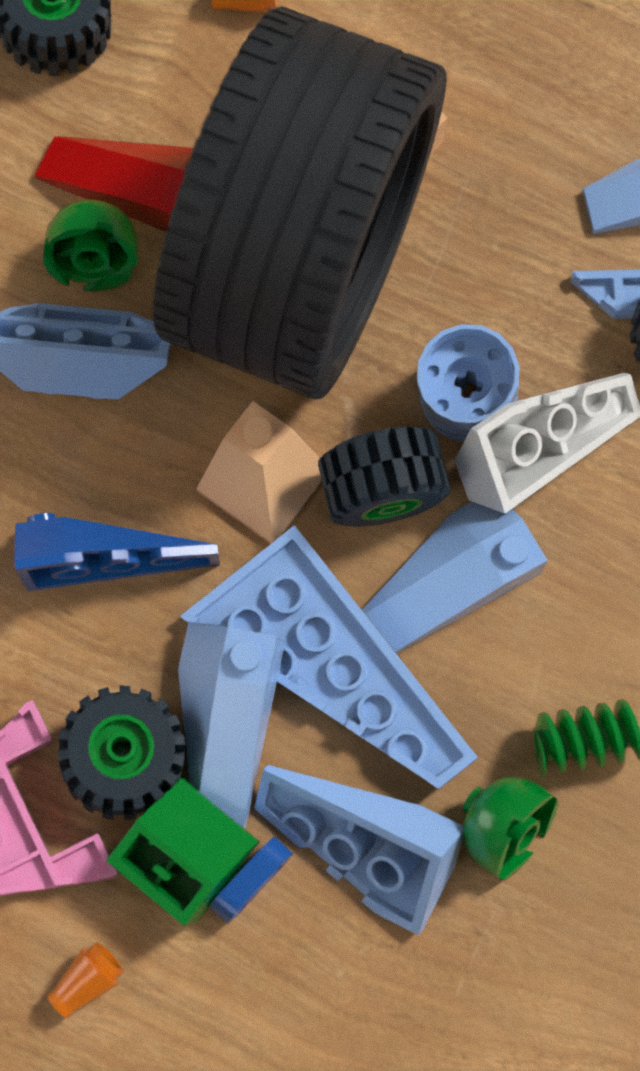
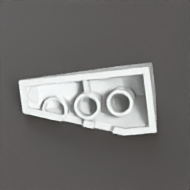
[454,373,640,513]

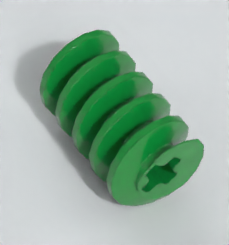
[533,699,640,777]

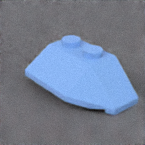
[0,303,171,400]

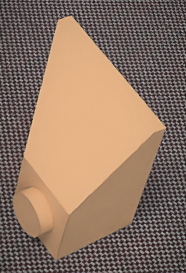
[196,401,322,544]

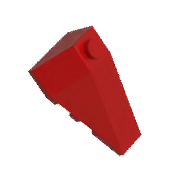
[35,136,193,232]

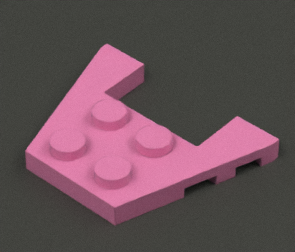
[0,700,119,897]

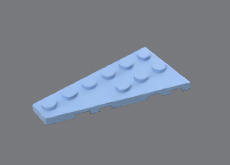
[179,525,479,789]

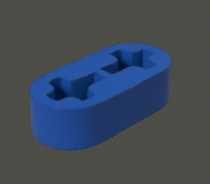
[209,836,293,925]

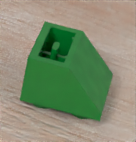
[106,778,260,926]

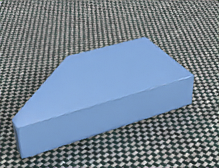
[571,270,640,319]

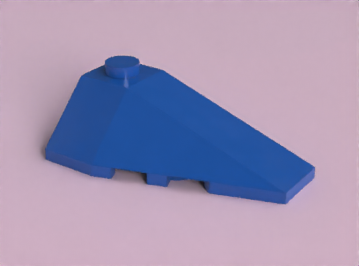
[14,513,220,591]

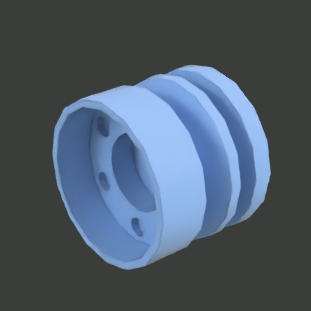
[417,324,519,442]

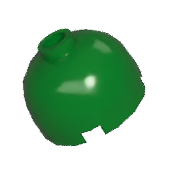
[43,199,139,292]
[462,777,558,880]

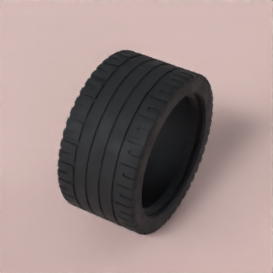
[153,6,447,400]

